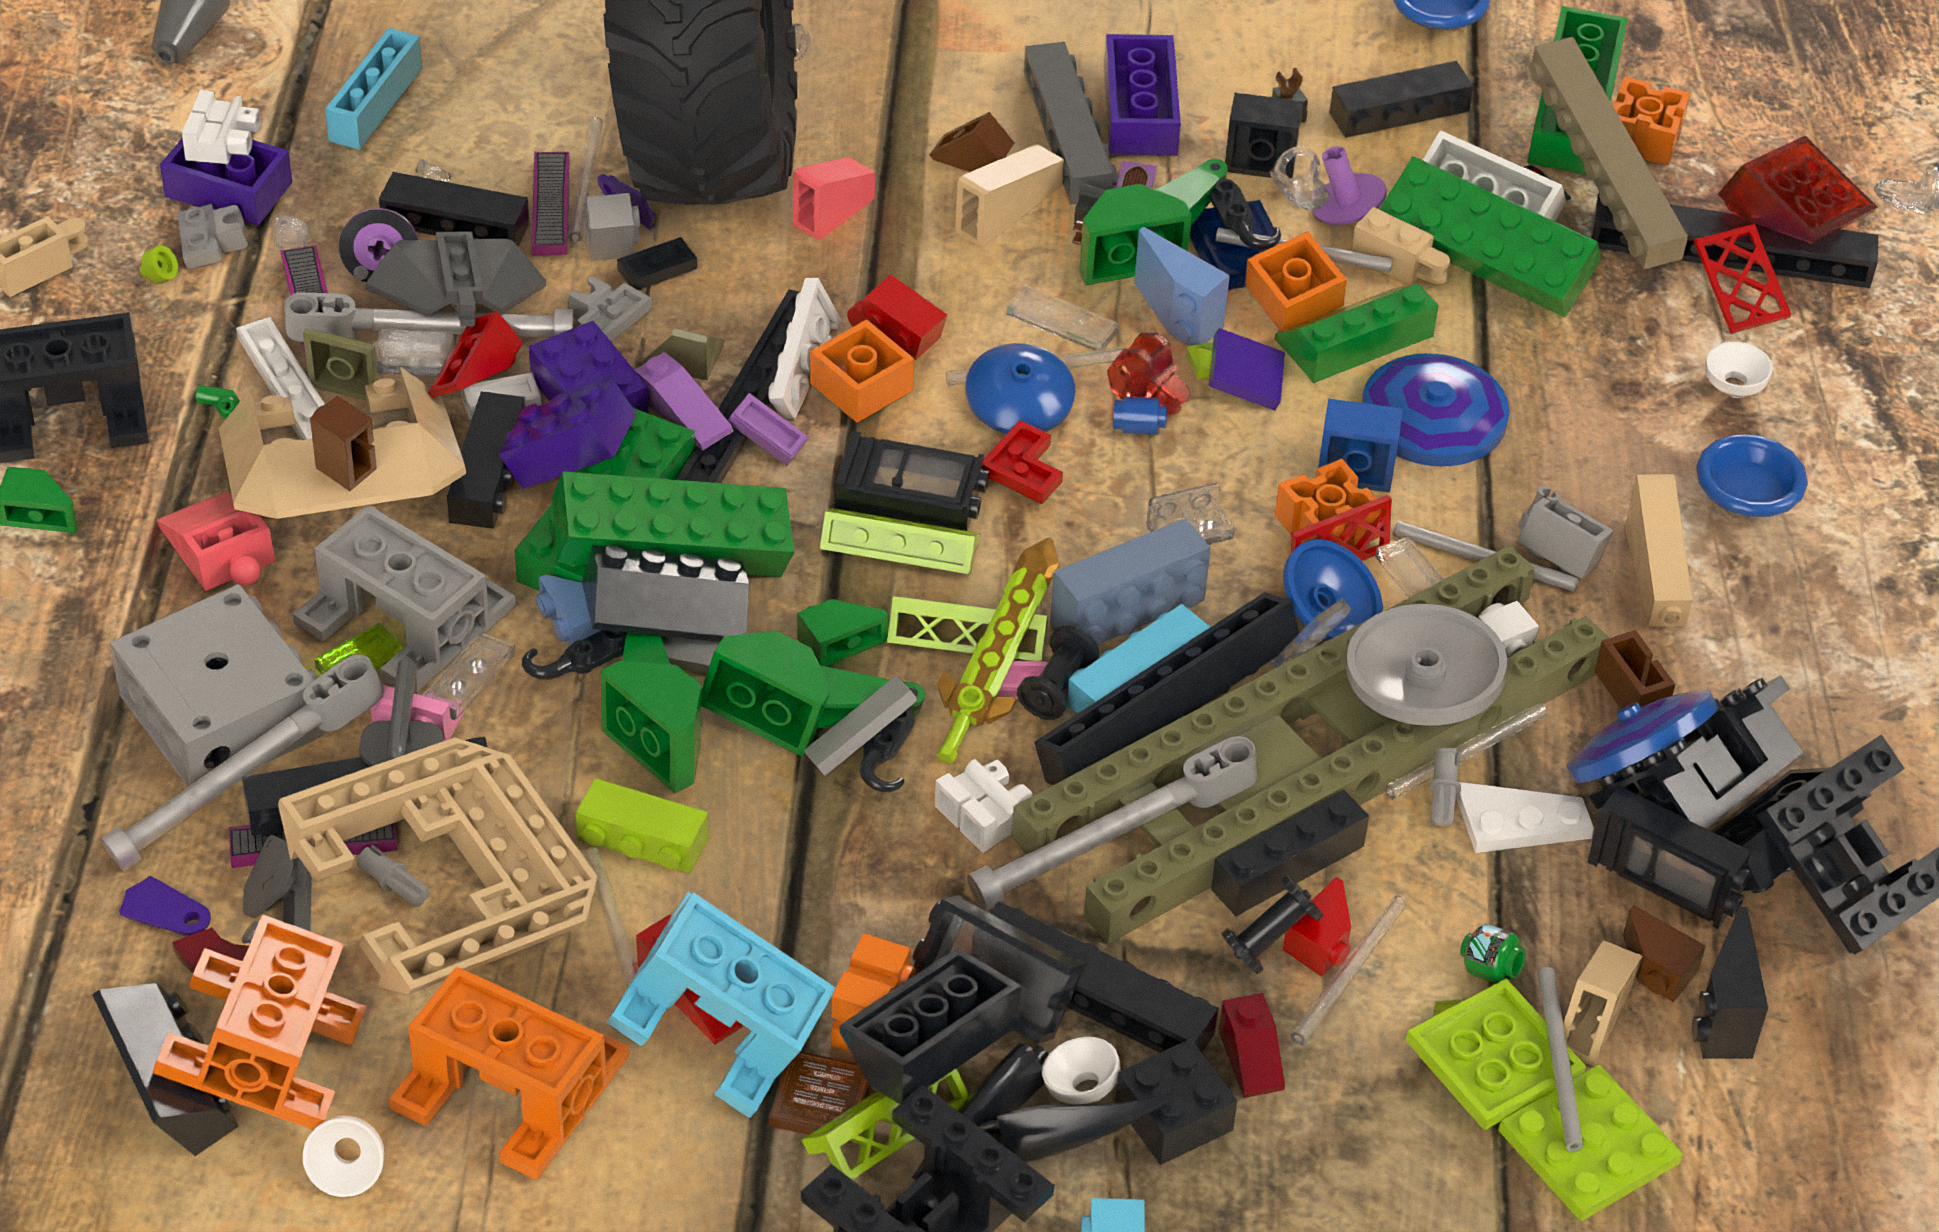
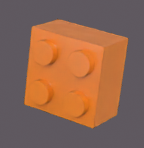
[1245,231,1347,331]
[810,319,914,423]

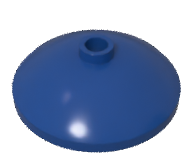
[965,343,1075,434]
[1283,539,1383,641]

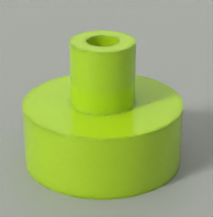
[139,245,178,284]

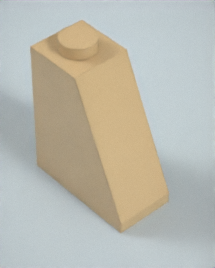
[1563,940,1642,1067]

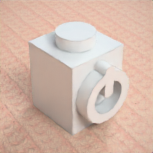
[1478,601,1539,658]

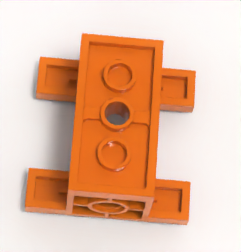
[152,915,366,1130]
[389,966,629,1180]

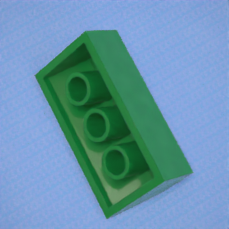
[1274,283,1439,383]

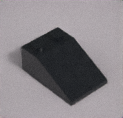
[1692,907,1768,1059]

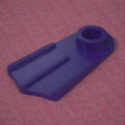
[597,174,656,230]
[119,876,211,936]

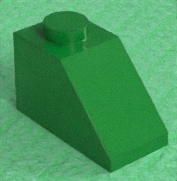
[0,466,78,533]
[797,599,888,667]

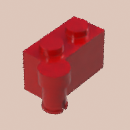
[847,274,948,361]

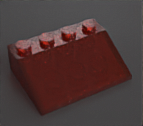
[1718,135,1878,244]

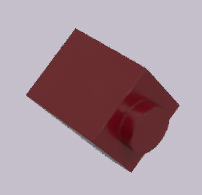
[1218,993,1285,1098]

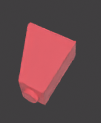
[793,157,875,240]

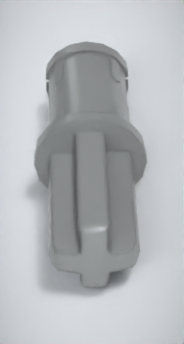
[1429,747,1461,827]
[357,845,430,907]

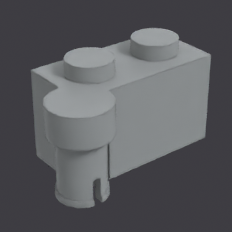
[584,193,640,261]
[1517,486,1614,579]

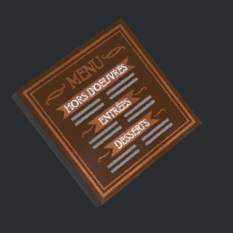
[769,1051,870,1144]

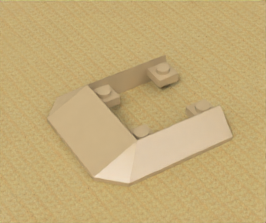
[219,367,466,519]
[278,737,598,994]

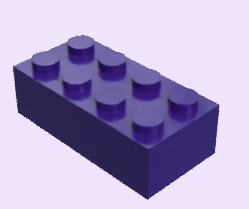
[1104,34,1181,156]

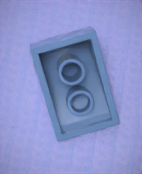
[1134,227,1230,346]

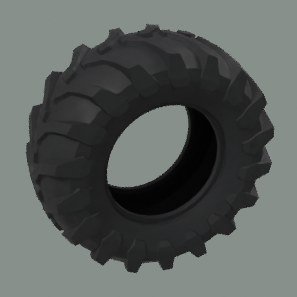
[603,0,797,205]

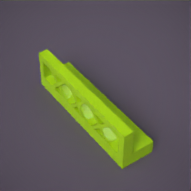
[820,508,981,574]
[887,596,1049,661]
[802,1069,969,1180]

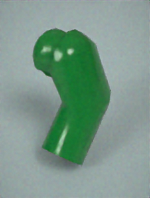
[196,385,240,419]

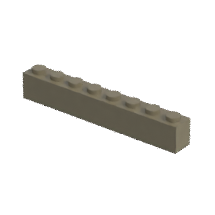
[1529,37,1688,270]

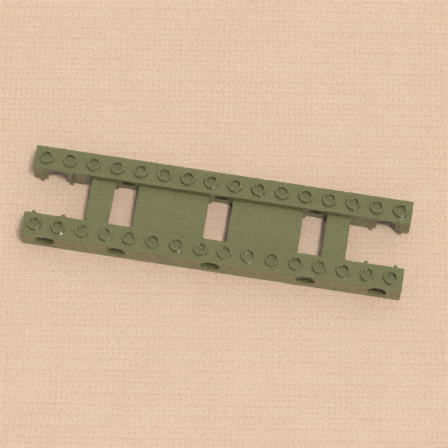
[1011,545,1610,944]

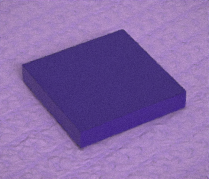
[1208,328,1285,410]

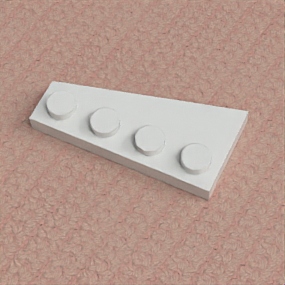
[769,278,842,419]

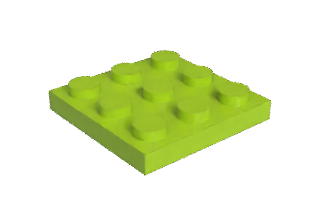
[1405,978,1586,1130]
[1498,1064,1683,1222]

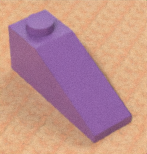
[635,352,733,450]

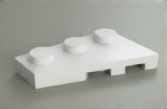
[1455,782,1594,853]

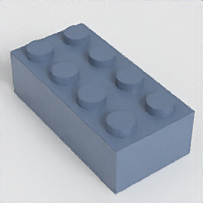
[1050,518,1211,645]

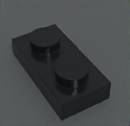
[617,237,697,290]

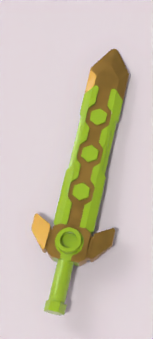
[936,537,1059,764]

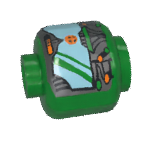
[1460,924,1526,984]

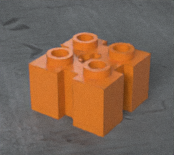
[1613,76,1691,166]
[1275,459,1381,546]
[831,933,915,1054]

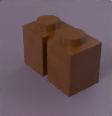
[310,395,377,491]
[1595,630,1676,709]

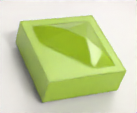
[1185,342,1213,380]

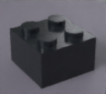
[1225,92,1303,181]
[1115,1039,1238,1165]

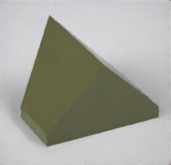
[638,328,725,381]

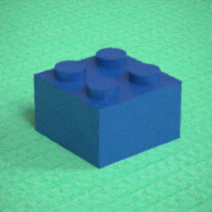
[1318,398,1403,493]

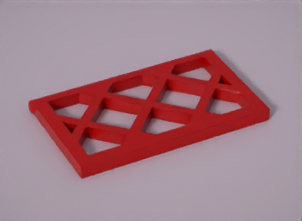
[1694,224,1791,334]
[1291,495,1392,561]

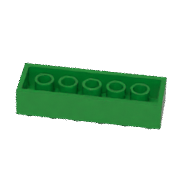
[1527,6,1628,174]
[1379,156,1601,318]
[514,407,695,591]
[552,471,794,577]

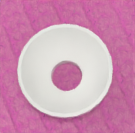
[1705,342,1773,398]
[1042,1037,1121,1105]
[303,1116,385,1197]

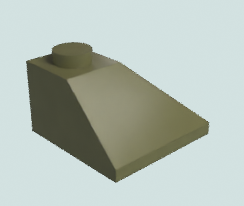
[303,328,378,401]

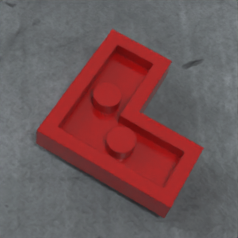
[983,420,1063,504]

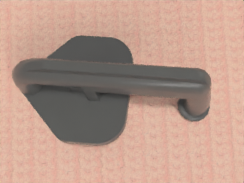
[359,656,443,767]
[241,835,312,943]

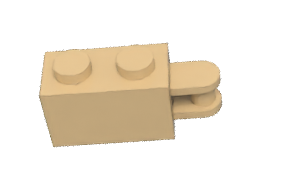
[1352,207,1450,285]
[0,216,89,297]

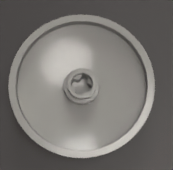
[1346,604,1507,726]

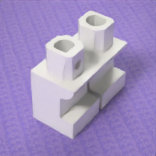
[182,90,261,164]
[935,759,1033,853]

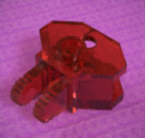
[1107,332,1191,416]

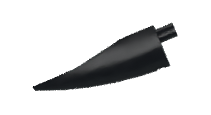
[912,1043,1048,1180]
[979,1093,1173,1162]

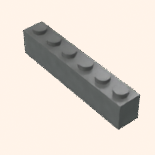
[1024,42,1117,205]

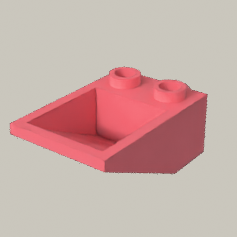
[157,491,276,591]

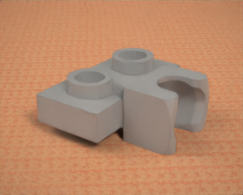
[177,204,248,270]
[568,277,652,341]

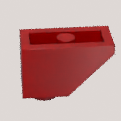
[1283,876,1351,976]

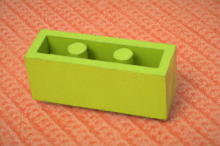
[575,778,709,873]

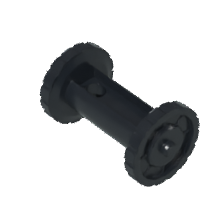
[1017,625,1100,720]
[1221,874,1324,975]

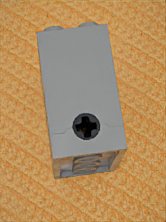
[110,584,323,787]

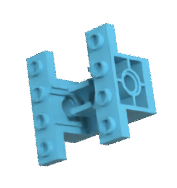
[606,892,836,1118]

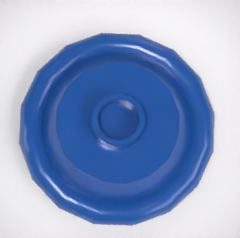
[1393,0,1490,30]
[1696,434,1808,517]

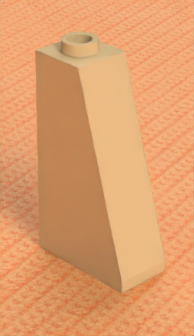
[955,144,1064,248]
[1625,474,1693,627]

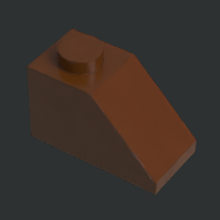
[929,112,1015,172]
[1623,905,1706,1002]

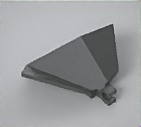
[366,232,546,326]

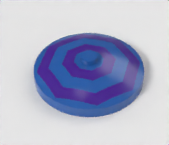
[1362,353,1509,466]
[1567,690,1718,783]

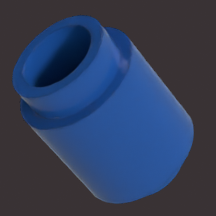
[1113,397,1167,435]

